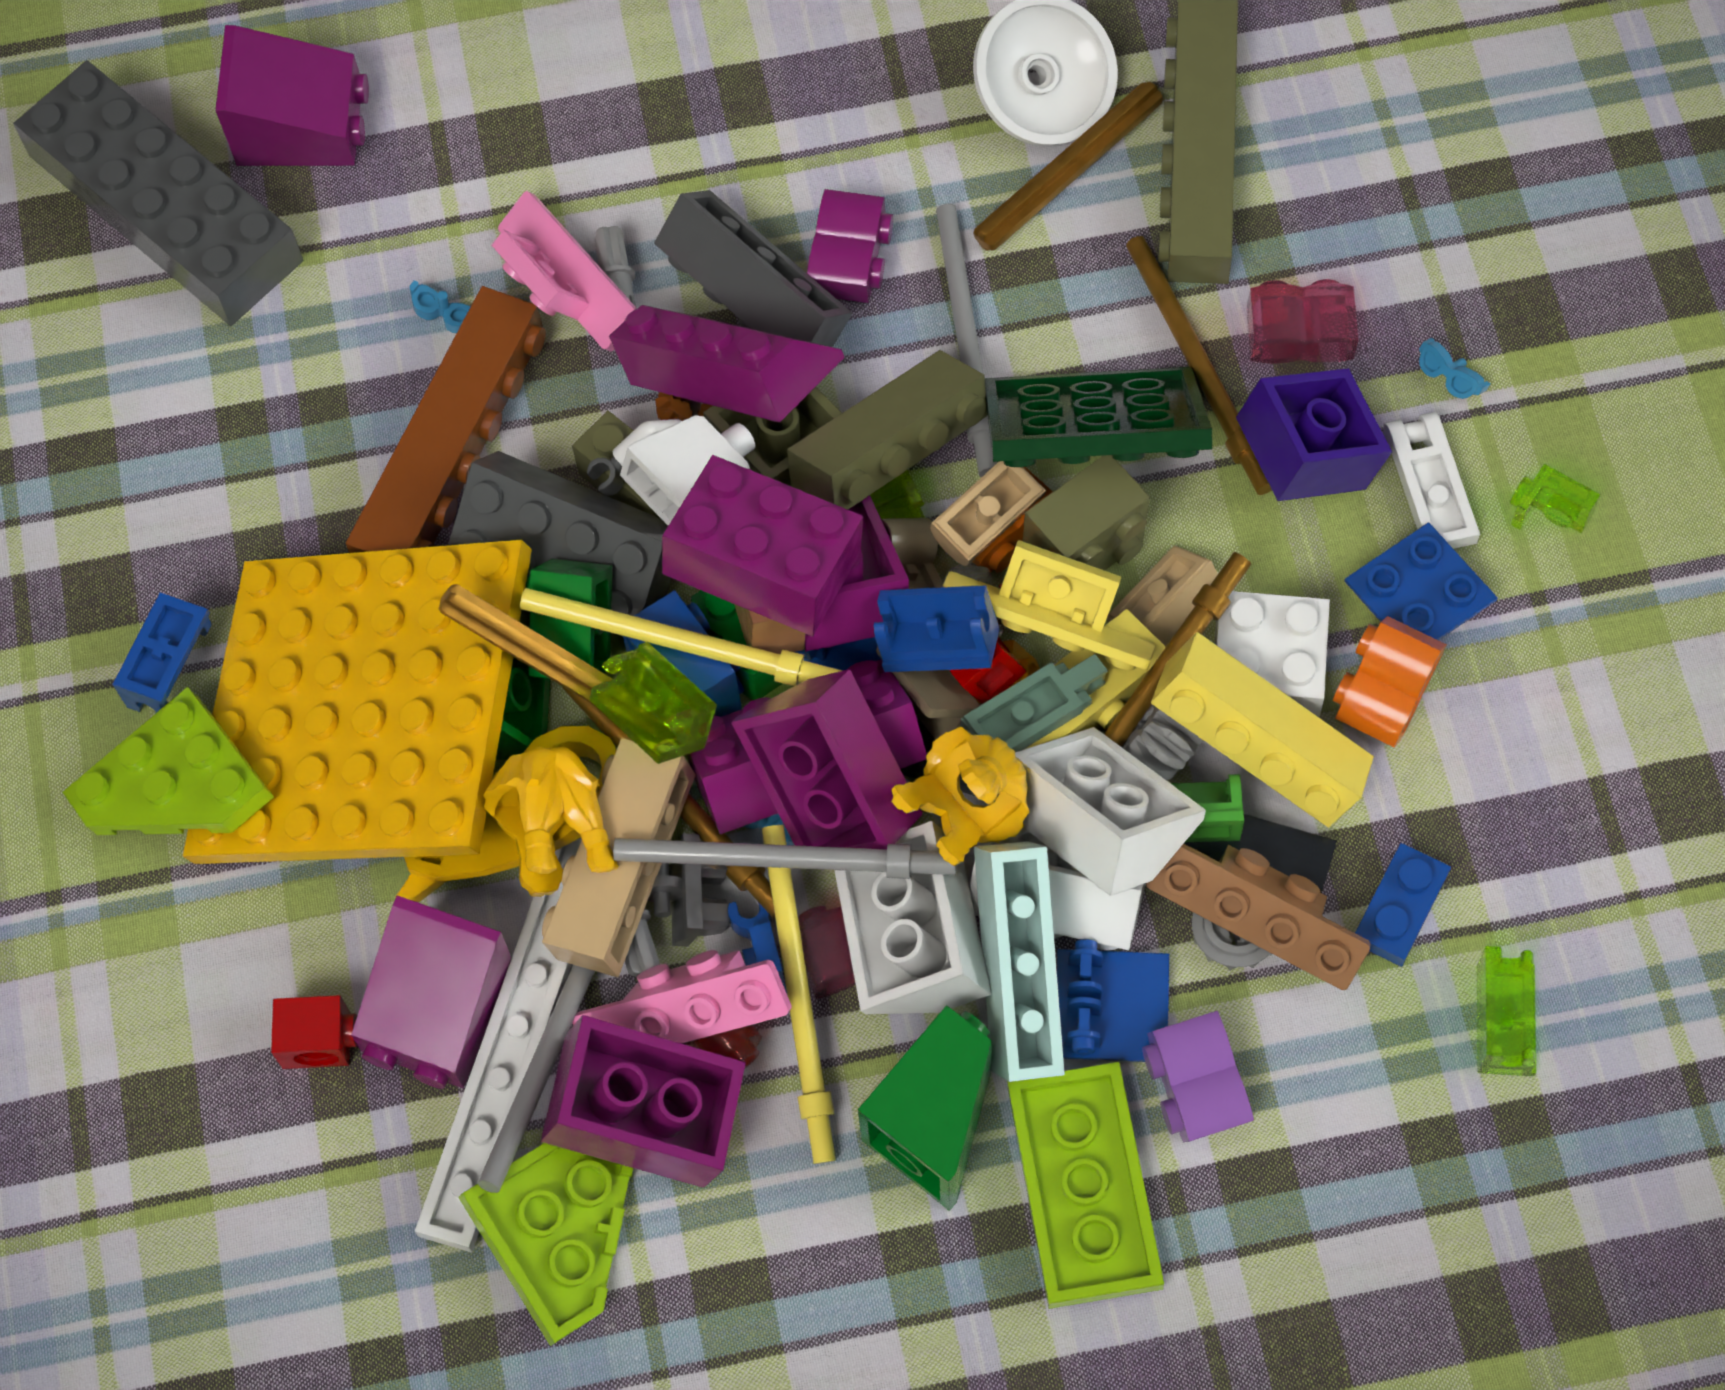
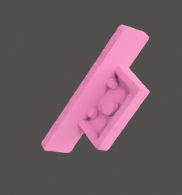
[491,191,637,352]
[573,950,792,1044]

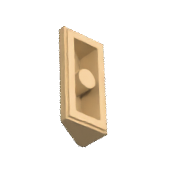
[1107,545,1218,646]

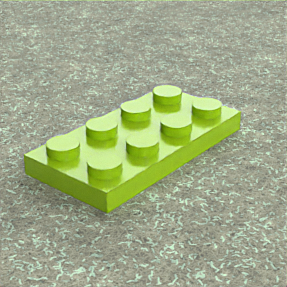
[1007,1062,1164,1309]

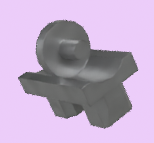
[648,833,729,947]

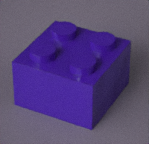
[1236,368,1392,501]

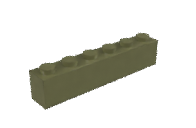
[1158,0,1238,284]

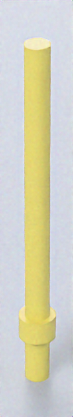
[520,588,842,686]
[762,825,836,1164]

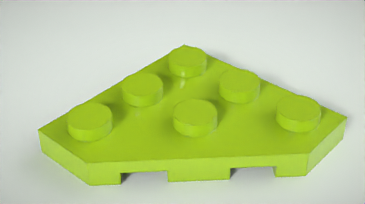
[62,687,274,835]
[458,1143,633,1346]

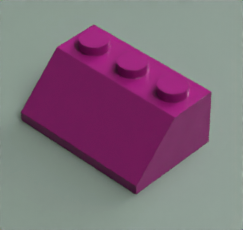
[731,669,923,849]

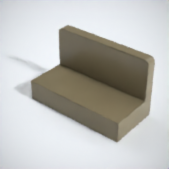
[876,646,981,740]

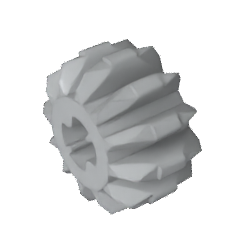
[1122,705,1204,781]

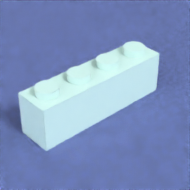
[974,841,1065,1082]

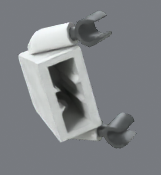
[587,415,755,525]

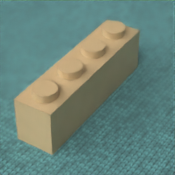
[542,738,696,977]

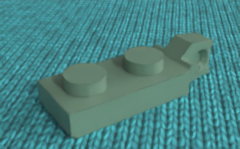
[960,654,1108,752]

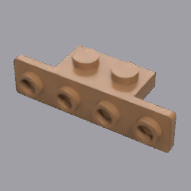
[1146,844,1371,990]

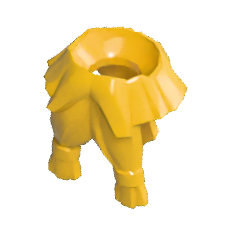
[891,727,1030,866]
[483,746,618,897]

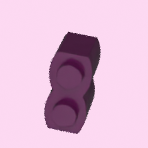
[807,189,893,303]

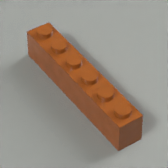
[345,286,546,553]

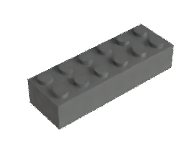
[13,60,304,326]

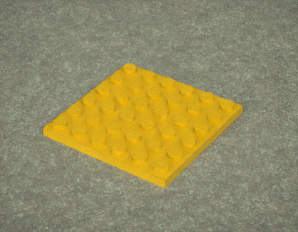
[183,540,532,864]

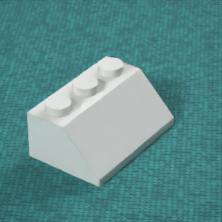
[1015,727,1206,896]
[834,821,992,1014]
[969,828,1146,951]

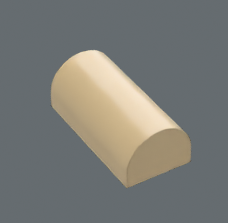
[930,461,1046,566]

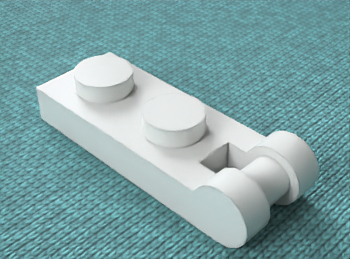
[1383,412,1480,549]

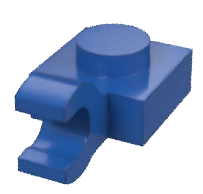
[728,902,787,993]

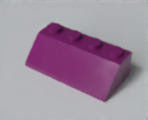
[609,305,845,422]

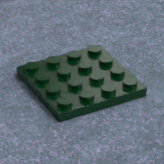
[985,366,1212,467]

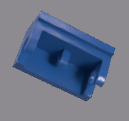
[874,585,1000,672]
[112,592,212,714]

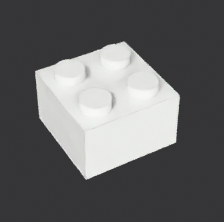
[1214,591,1330,717]

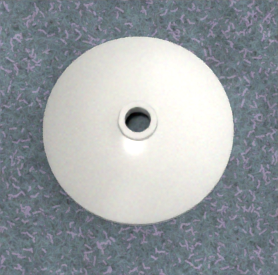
[973,0,1118,146]

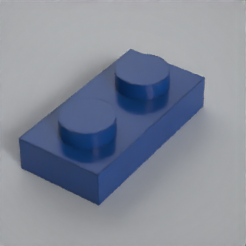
[1355,843,1451,967]

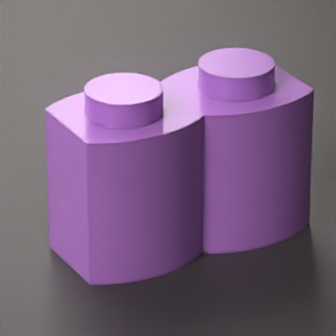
[1142,1011,1254,1143]

